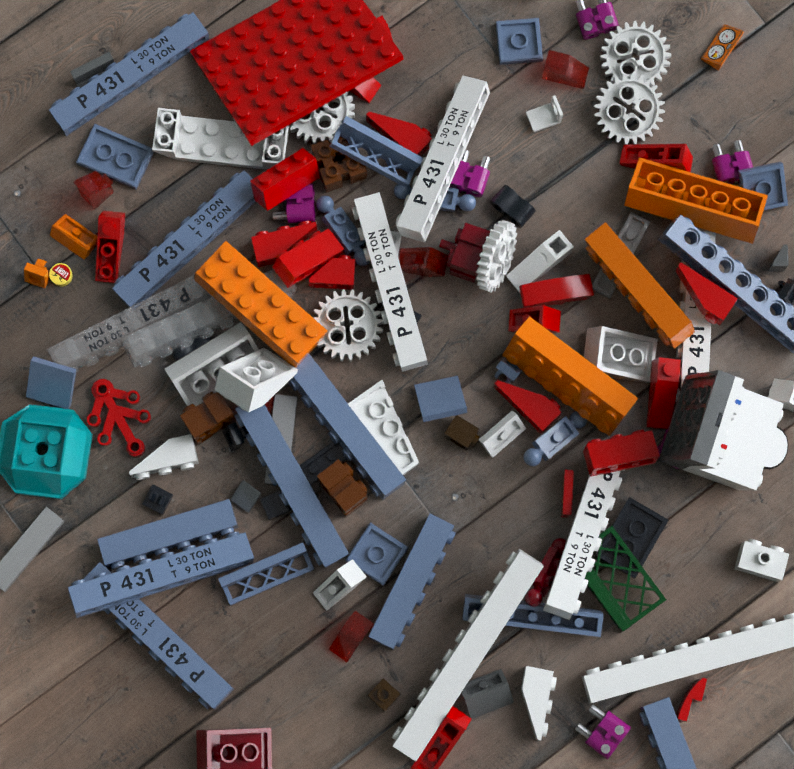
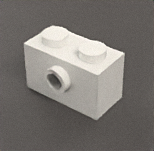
[734,539,789,582]

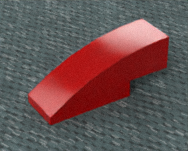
[519,274,594,308]

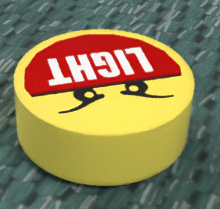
[49,263,73,287]

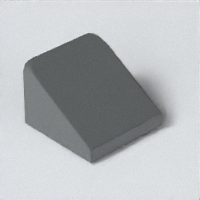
[768,245,789,272]
[230,480,262,513]

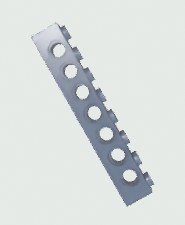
[658,215,794,353]

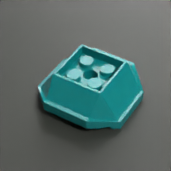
[0,404,93,500]

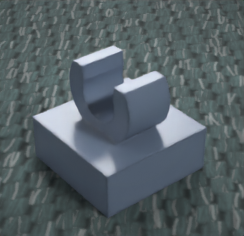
[495,357,523,384]

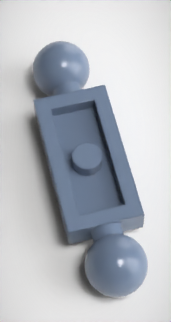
[394,183,476,212]
[316,195,370,266]
[523,411,587,466]

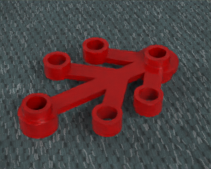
[86,379,151,458]

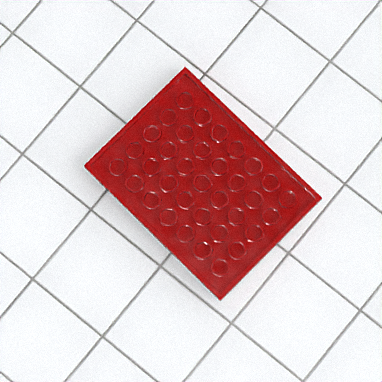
[190,0,404,146]

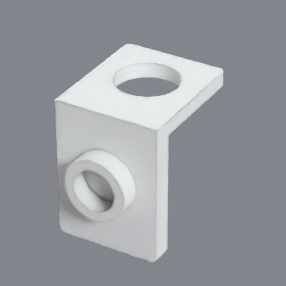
[526,95,563,132]

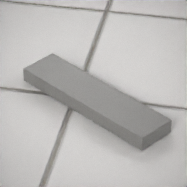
[592,212,650,299]
[265,394,298,485]
[0,507,65,592]

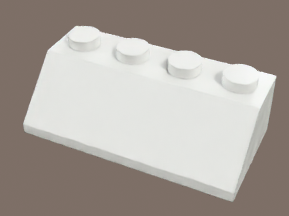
[165,322,259,406]

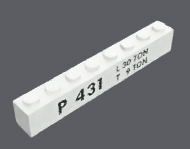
[396,75,490,242]
[351,192,428,372]
[675,231,716,402]
[543,470,625,620]

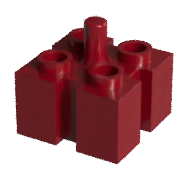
[439,223,490,283]

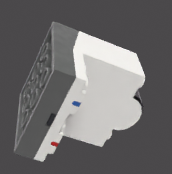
[658,370,789,490]

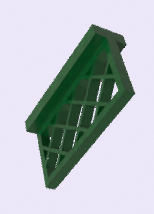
[585,526,667,633]

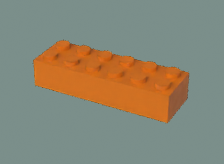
[624,158,768,244]
[585,222,695,349]
[194,241,327,368]
[503,316,638,436]

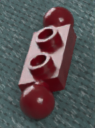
[525,538,567,607]

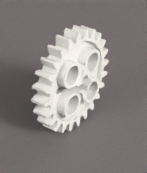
[600,21,671,92]
[593,73,665,144]
[290,91,355,144]
[476,220,517,293]
[314,289,383,362]

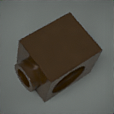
[444,415,480,451]
[368,678,401,712]

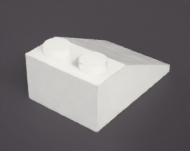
[584,326,658,383]
[215,348,298,412]

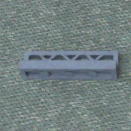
[330,116,423,187]
[218,543,314,606]

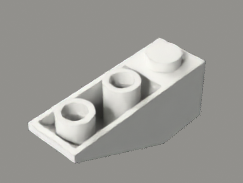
[506,230,573,293]
[129,434,199,480]
[521,666,557,741]

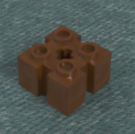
[311,136,367,193]
[180,391,236,445]
[317,459,368,517]

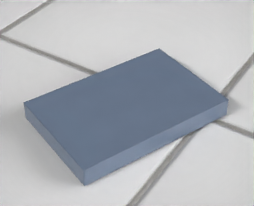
[76,124,154,190]

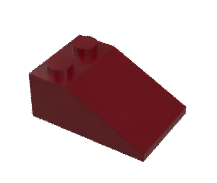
[196,728,272,769]

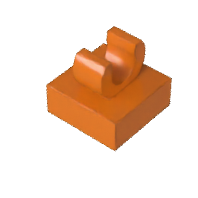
[24,258,49,289]

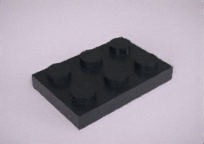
[595,497,669,579]

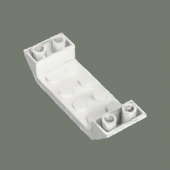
[152,108,289,170]

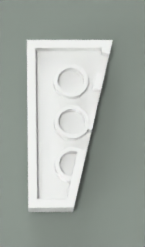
[348,380,419,475]

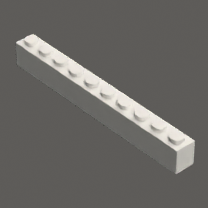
[391,549,544,761]
[582,613,794,704]

